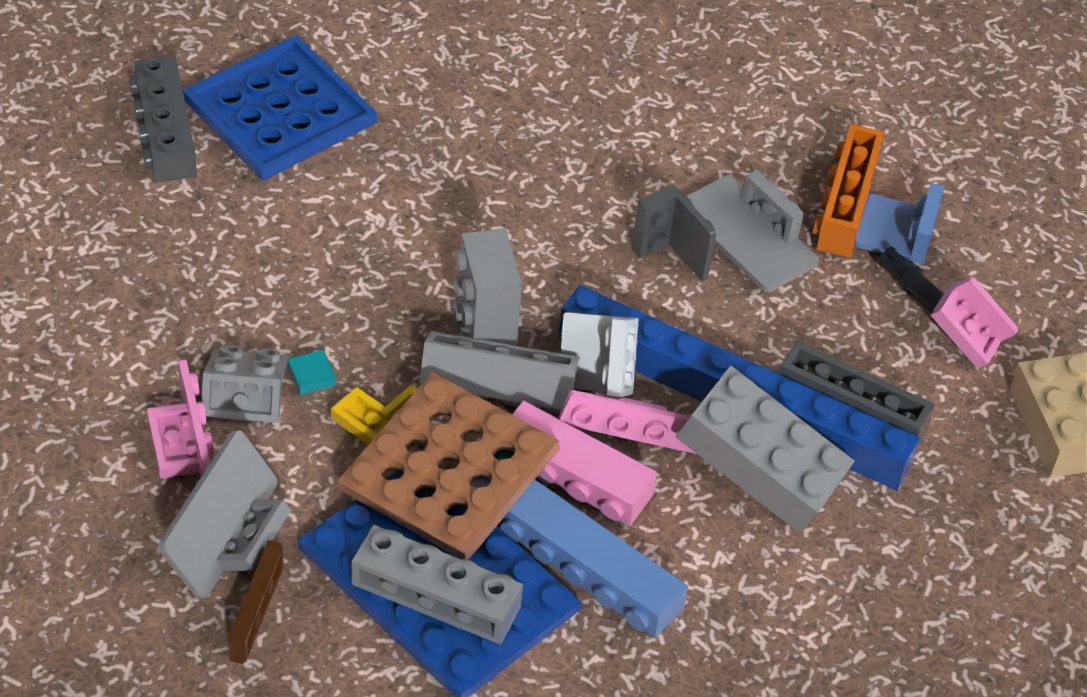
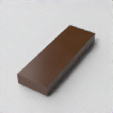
[228,540,284,664]

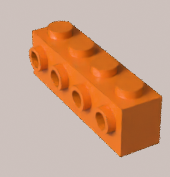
[813,124,884,258]

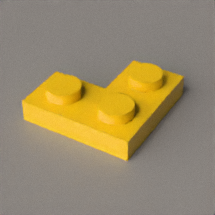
[331,385,436,445]

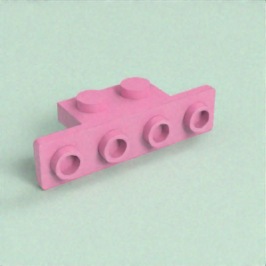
[147,360,213,479]
[559,390,697,454]

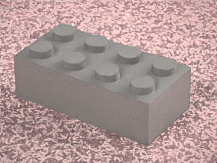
[675,365,855,532]

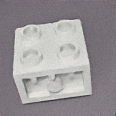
[561,312,639,397]

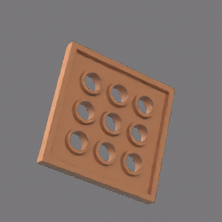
[337,372,560,560]

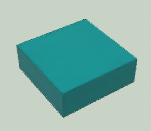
[288,350,336,395]

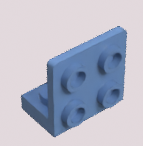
[855,183,945,265]

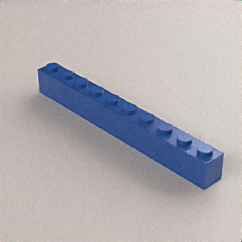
[559,284,920,491]

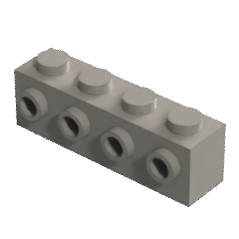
[419,331,580,414]
[352,525,523,645]

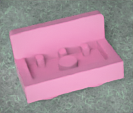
[931,277,1018,369]

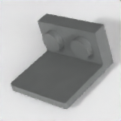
[632,185,716,281]

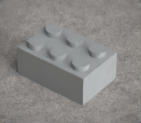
[452,228,522,346]

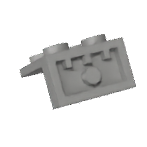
[202,346,289,423]

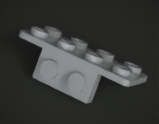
[687,170,819,292]
[158,430,291,598]

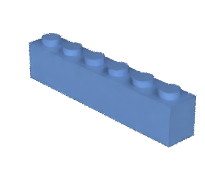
[470,456,688,638]

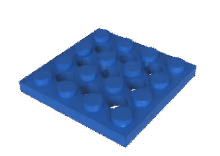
[183,35,377,181]

